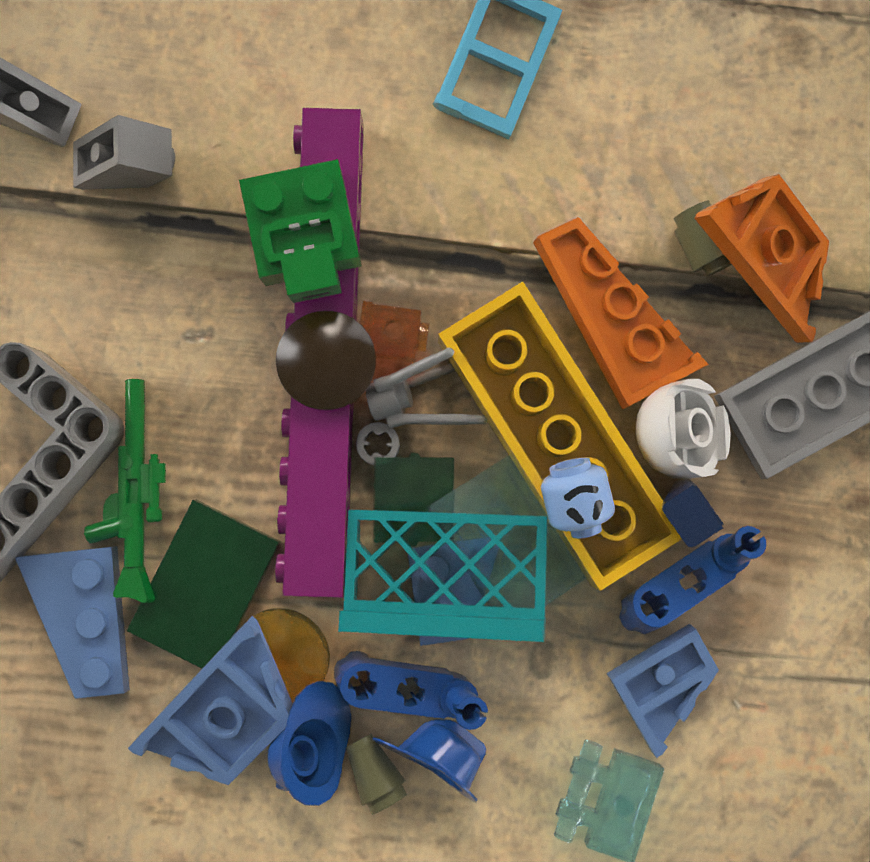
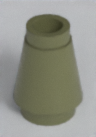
[346,734,407,815]

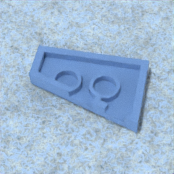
[15,546,130,699]

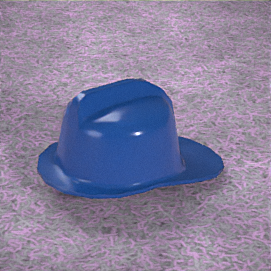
[268,681,352,806]
[372,719,486,803]

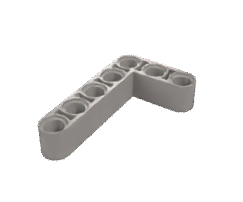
[0,342,125,582]

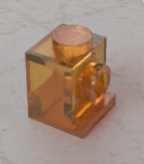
[360,301,430,363]

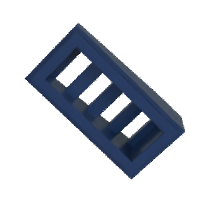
[662,479,723,547]

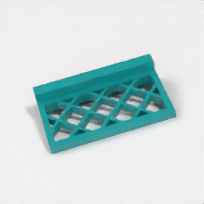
[338,510,548,642]

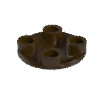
[276,311,376,410]

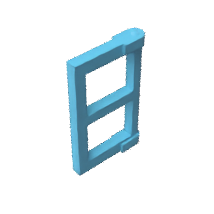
[433,0,563,139]

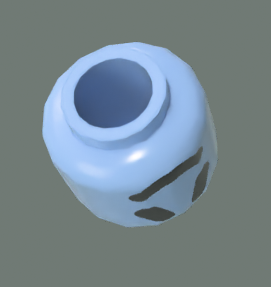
[541,458,615,539]

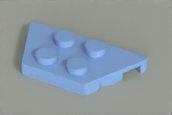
[128,616,293,785]

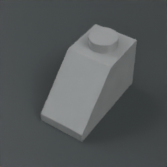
[0,58,82,147]
[73,115,175,190]

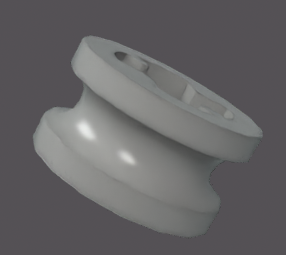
[356,422,400,466]

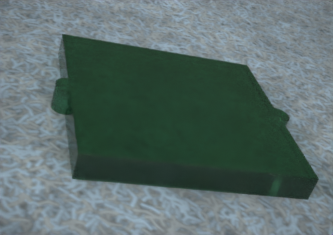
[373,452,454,547]

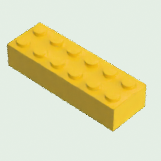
[438,282,682,591]

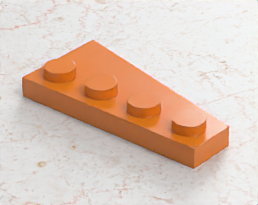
[533,217,709,410]

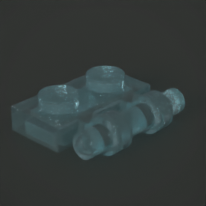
[554,740,664,862]

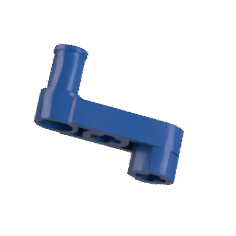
[619,526,766,635]
[334,651,488,730]

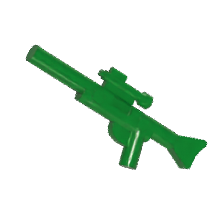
[84,379,166,603]

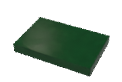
[127,499,282,669]

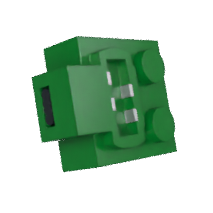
[239,159,362,303]

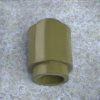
[674,200,732,276]

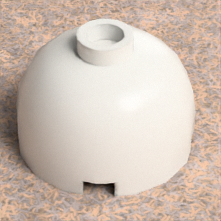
[635,379,731,479]

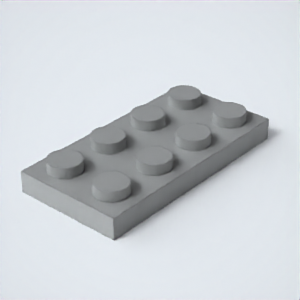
[714,310,870,479]

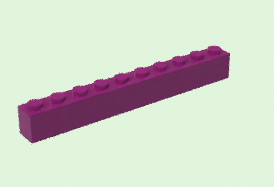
[275,108,364,598]

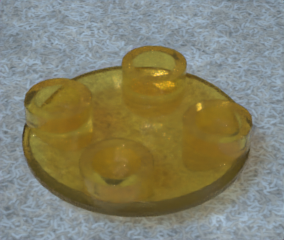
[253,608,330,702]

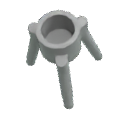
[366,347,487,428]

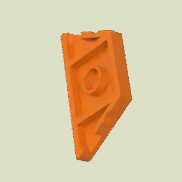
[694,174,829,343]

